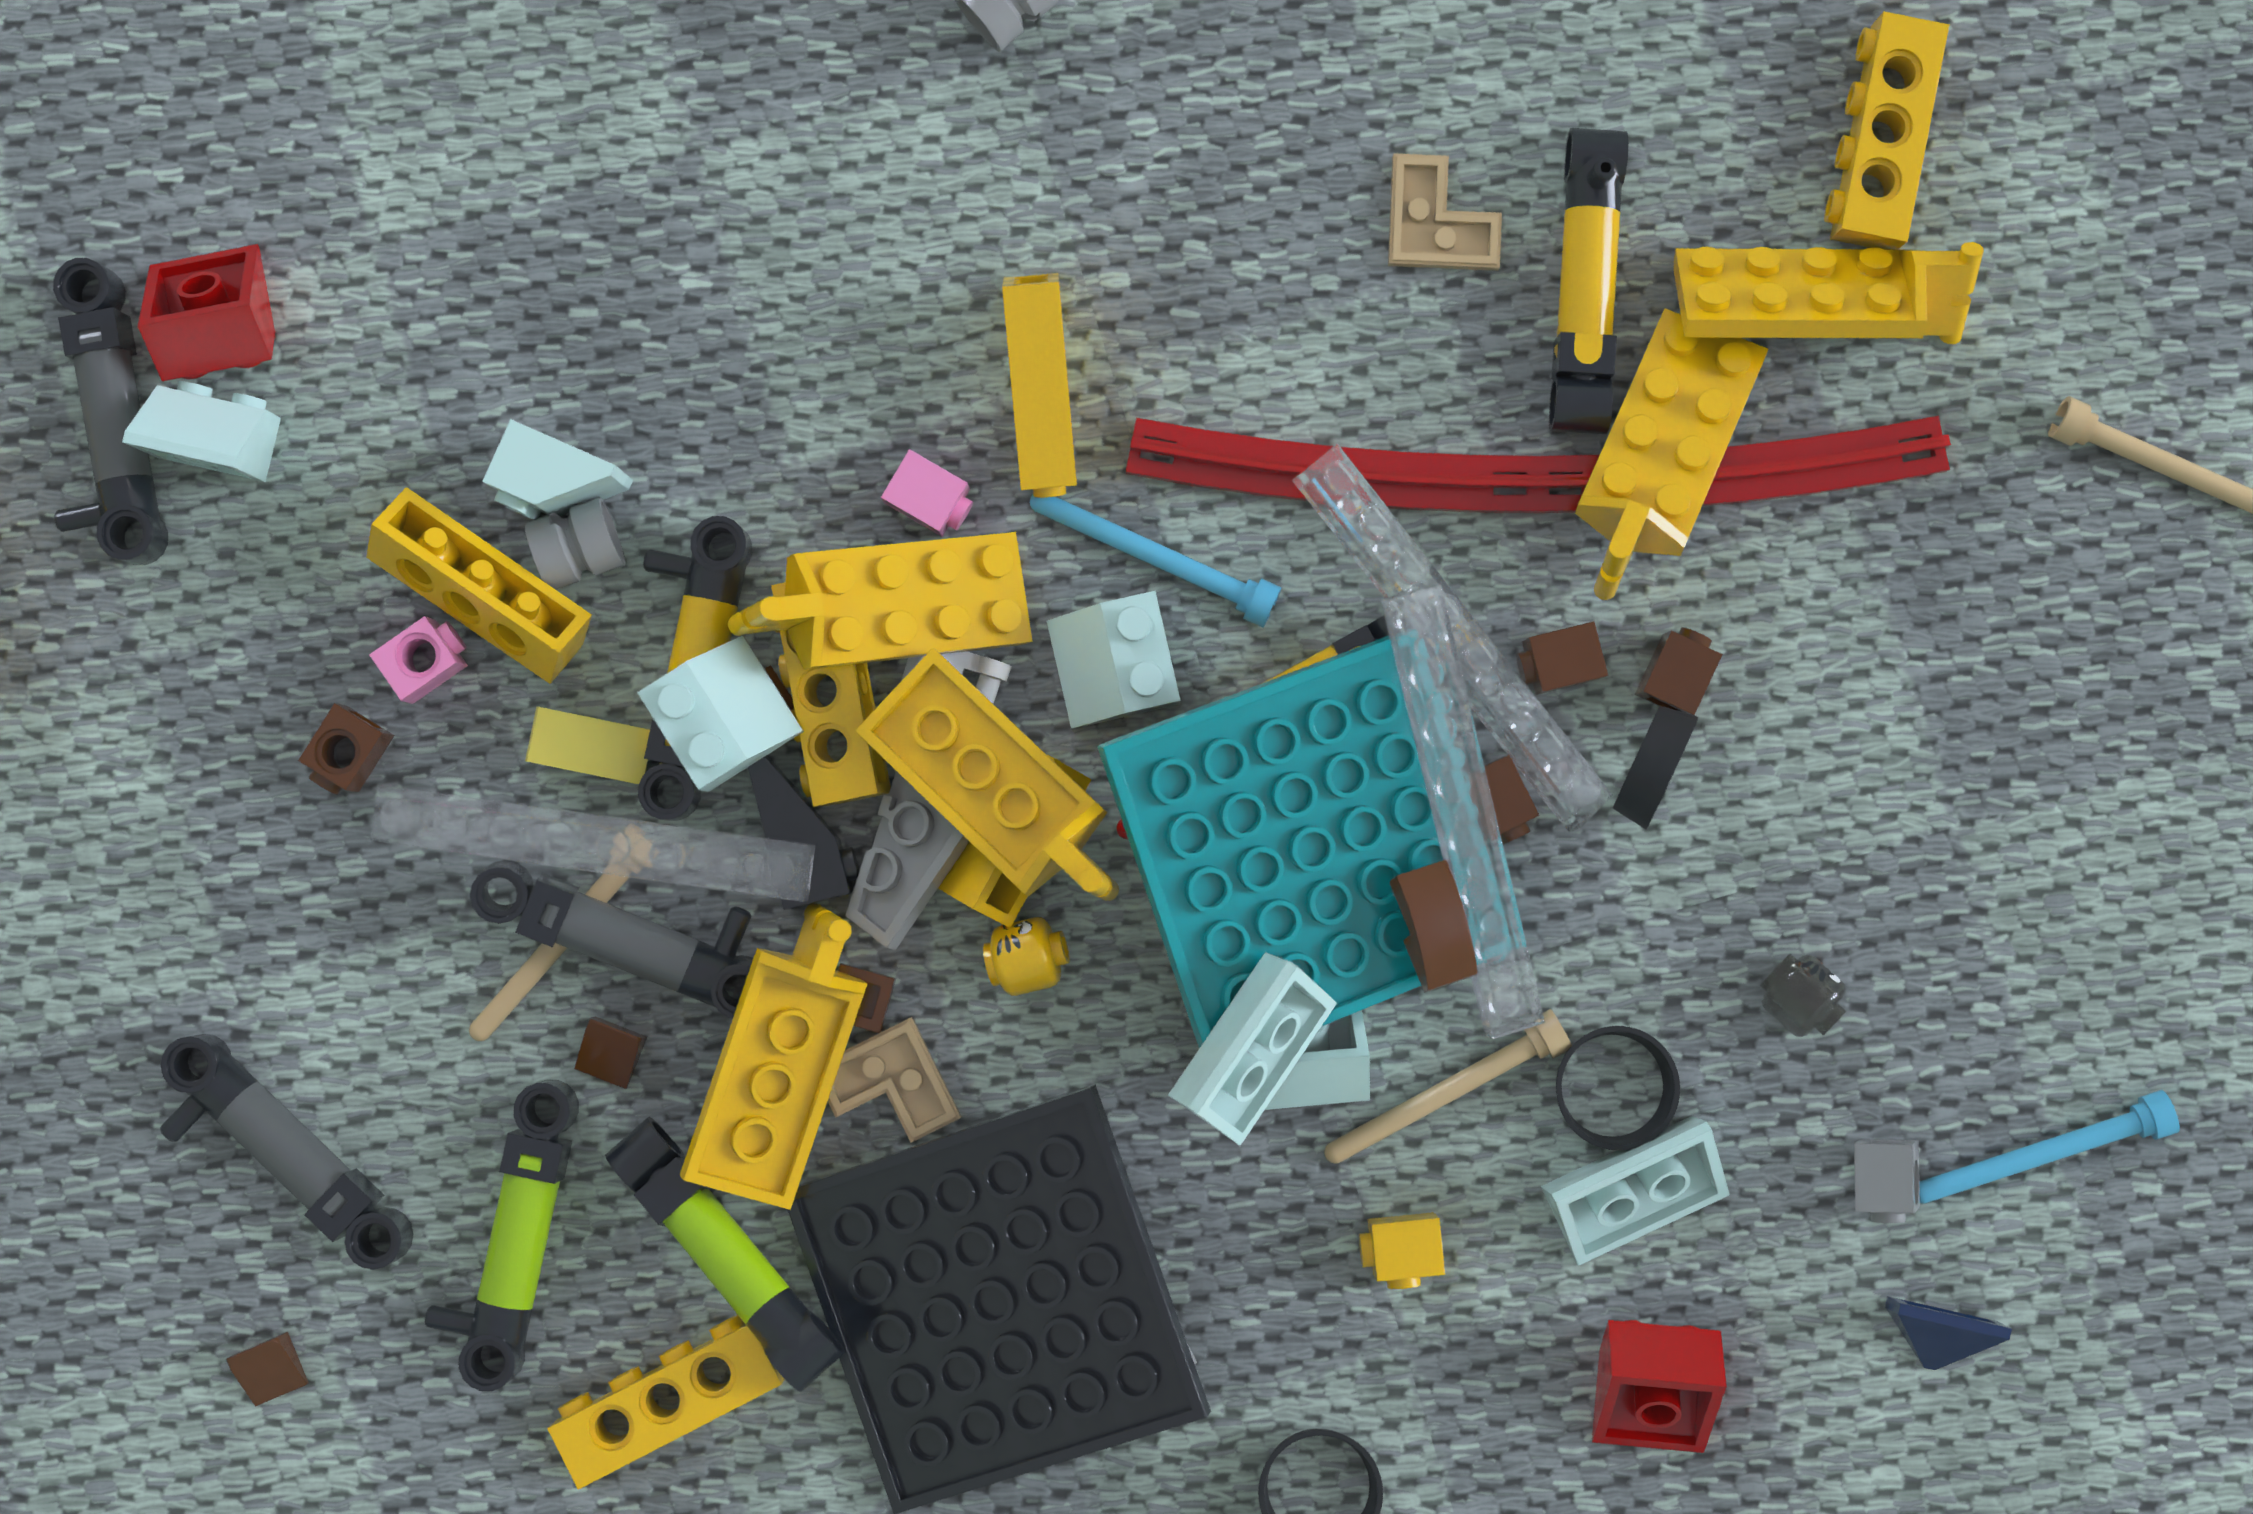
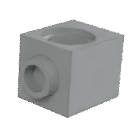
[1854,1139,1920,1223]

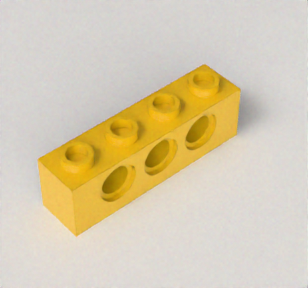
[1824,11,1950,249]
[366,487,592,684]
[771,582,891,807]
[547,1315,785,1490]

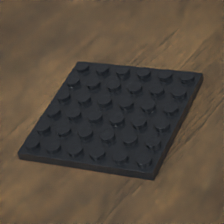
[787,1085,1211,1514]

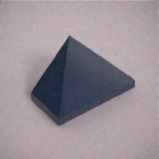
[1885,1296,2012,1370]

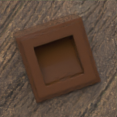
[574,1016,647,1089]
[226,1332,309,1407]

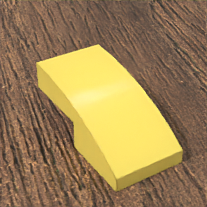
[525,707,650,784]

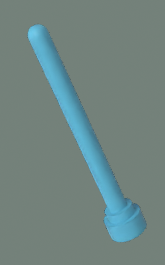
[1030,495,1282,628]
[1919,1090,2180,1204]

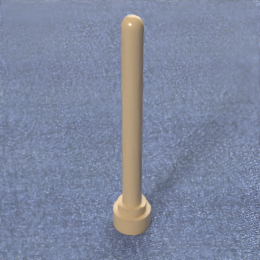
[2048,396,2253,514]
[469,823,667,1041]
[1324,1009,1572,1164]

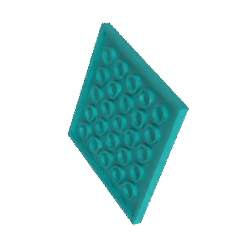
[1097,629,1516,1049]

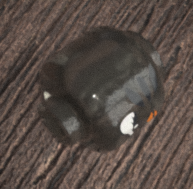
[1760,953,1846,1037]

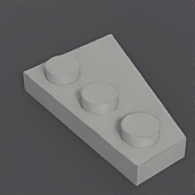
[845,771,970,950]

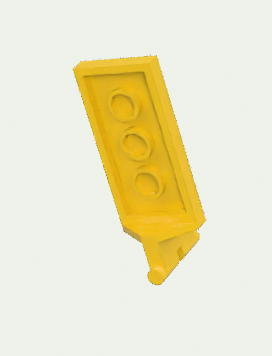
[1674,242,1984,344]
[1575,308,1769,600]
[728,532,1033,670]
[855,648,1119,901]
[680,903,867,1210]

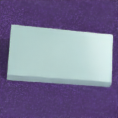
[1168,952,1337,1146]
[1541,1116,1730,1266]

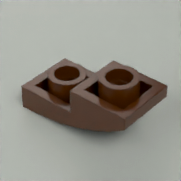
[1389,860,1478,993]

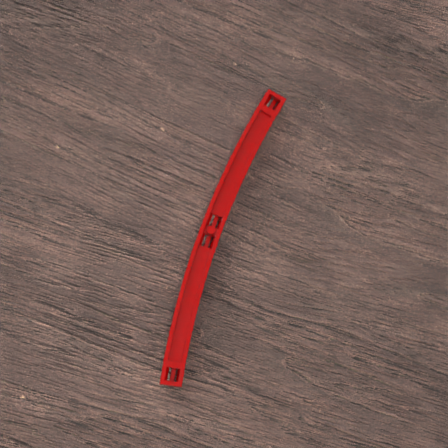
[1126,416,1951,513]

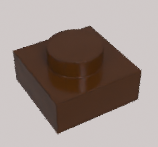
[839,963,896,1033]

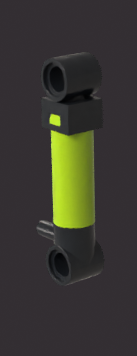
[424,1080,579,1391]
[605,1117,845,1392]

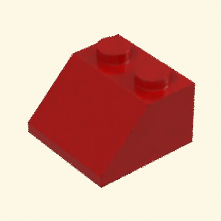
[138,244,275,381]
[1592,1320,1727,1453]

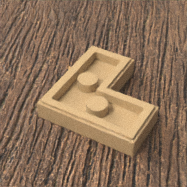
[1388,153,1502,271]
[828,1017,962,1143]

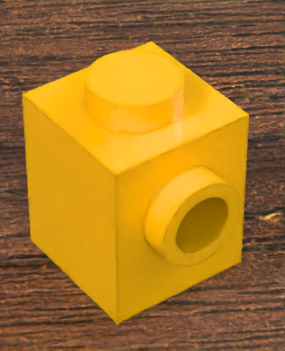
[1359,1212,1445,1289]

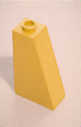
[1002,273,1077,498]

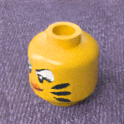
[983,917,1070,996]

